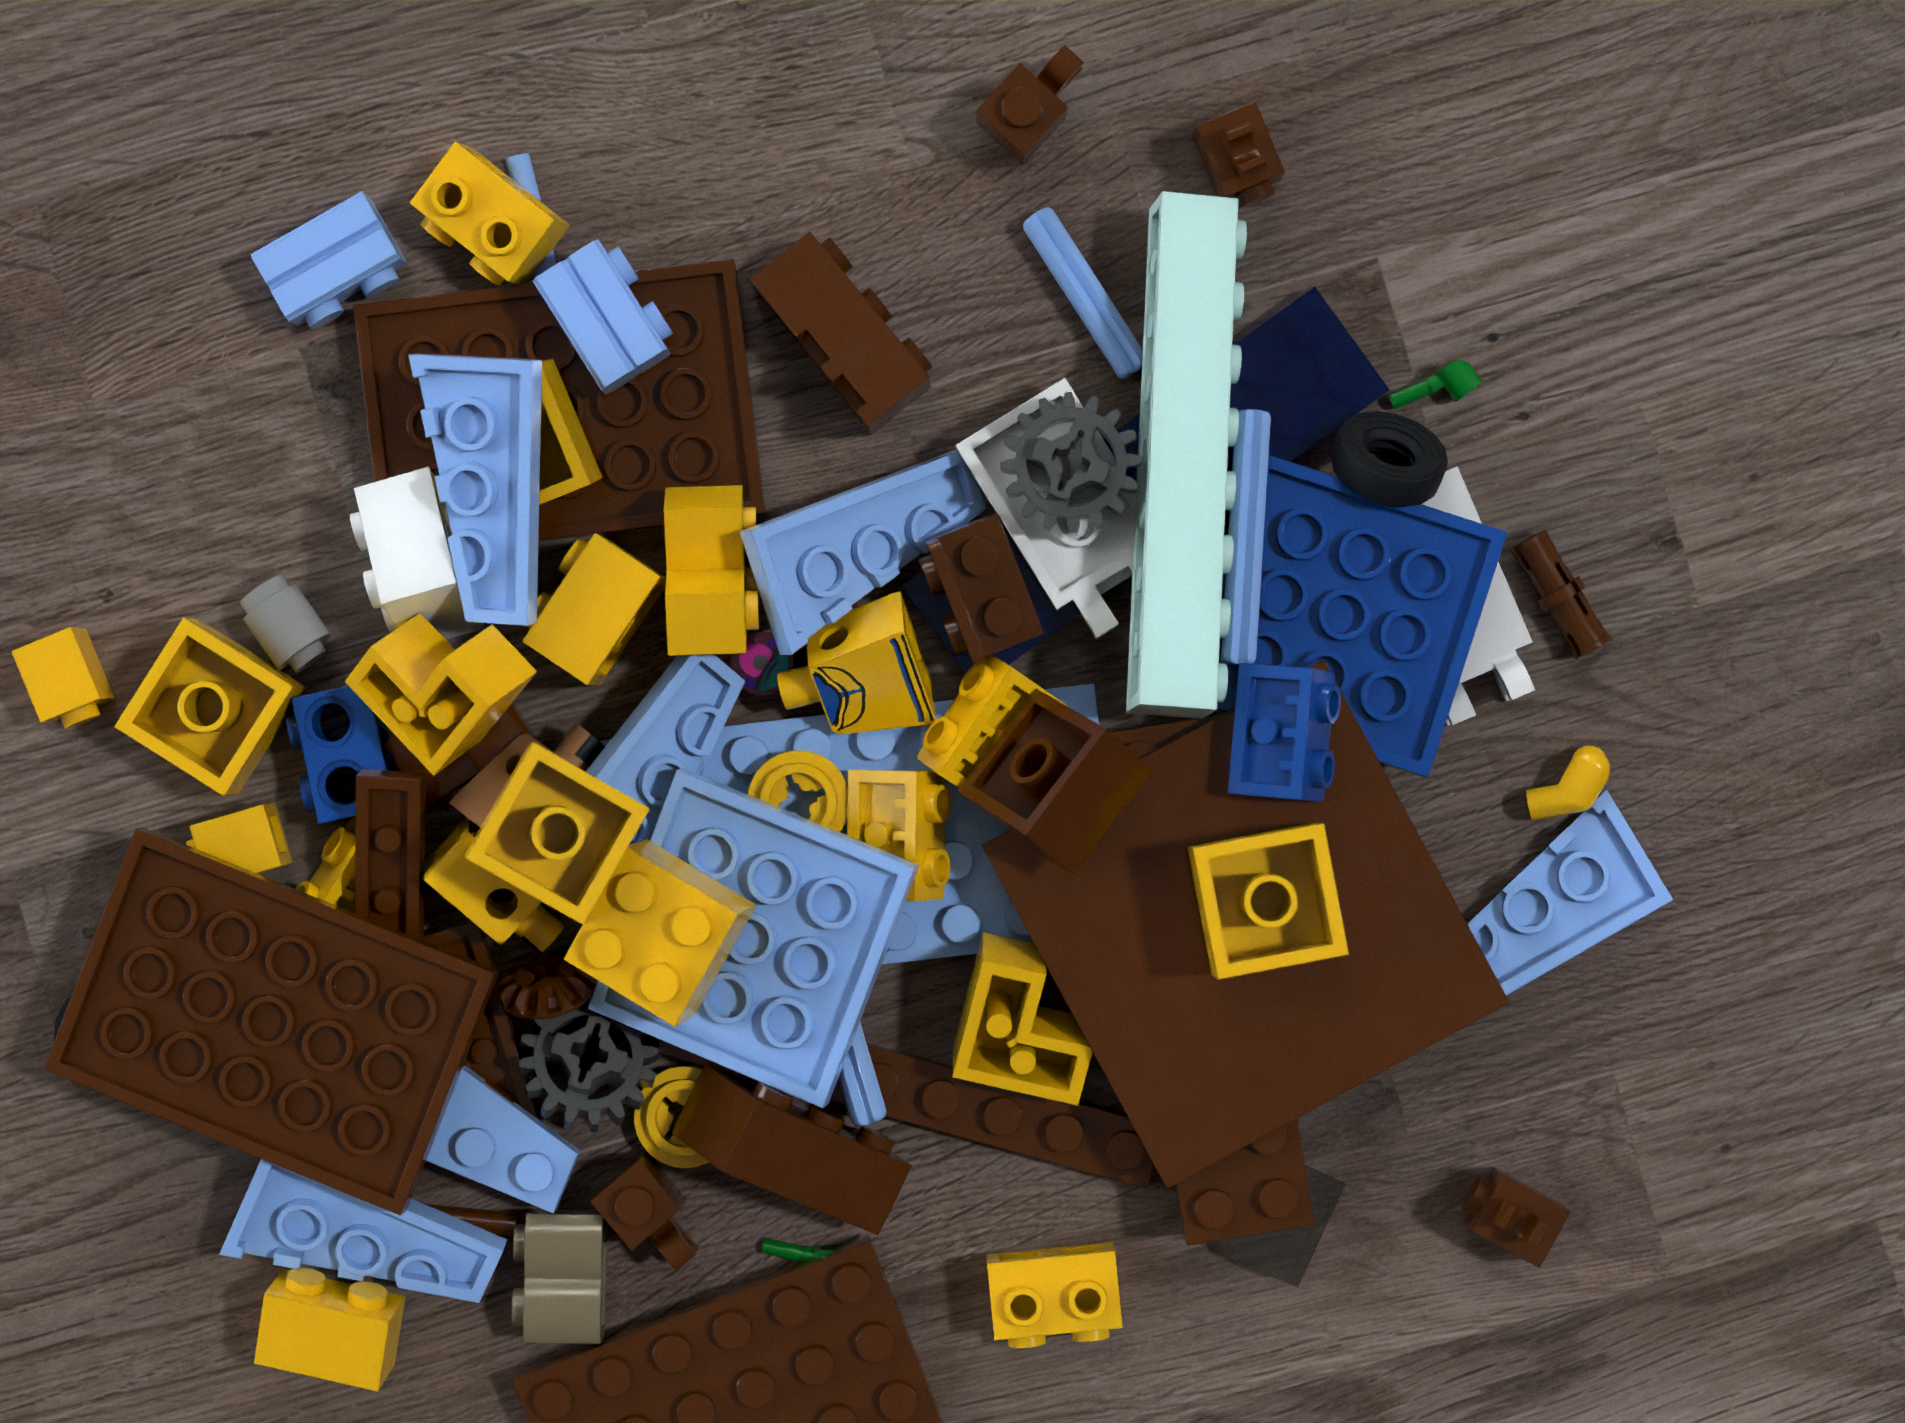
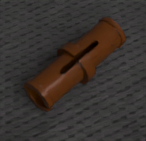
[1510,529,1611,659]

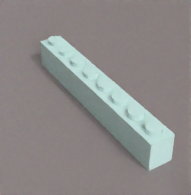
[1126,191,1247,719]

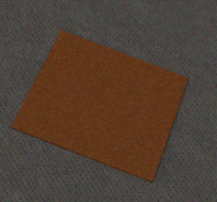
[981,660,1510,1189]

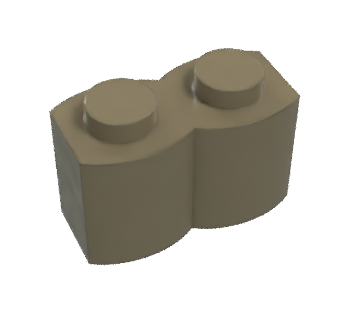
[512,1209,608,1344]

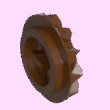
[498,951,598,1019]

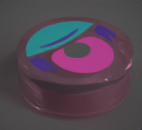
[730,631,795,695]

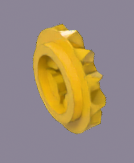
[748,750,848,832]
[634,1066,709,1168]

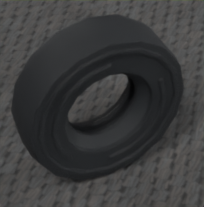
[1331,411,1448,507]

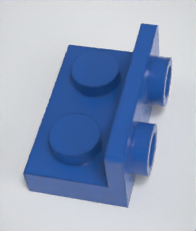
[1228,663,1341,802]

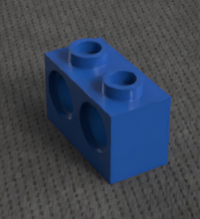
[286,686,396,824]

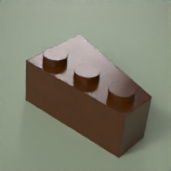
[749,232,932,435]
[672,1064,912,1235]

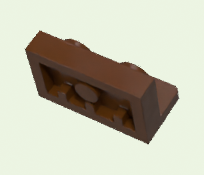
[919,512,1044,666]

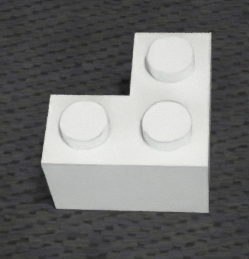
[350,467,485,639]

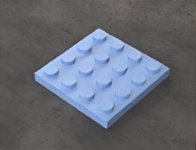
[588,768,920,1108]

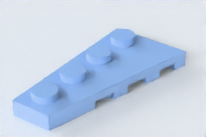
[408,354,542,626]
[740,449,986,655]
[586,654,745,845]
[1468,790,1673,996]
[426,1065,581,1213]
[219,1159,507,1303]

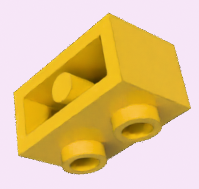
[410,141,570,286]
[987,1242,1123,1348]
[254,1268,406,1392]

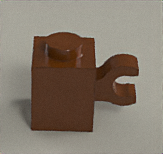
[976,45,1084,165]
[1192,101,1285,209]
[590,1151,699,1271]
[1462,1167,1570,1268]

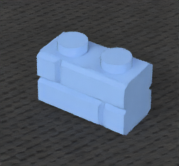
[250,191,408,329]
[532,239,673,395]

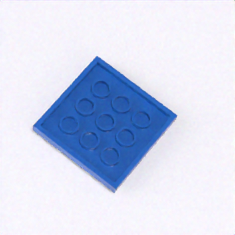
[1217,455,1508,778]

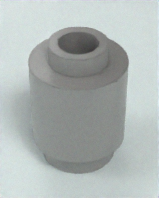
[239,575,331,673]

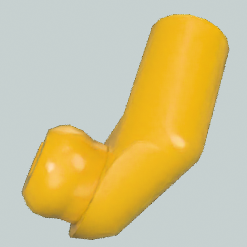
[1526,746,1610,821]

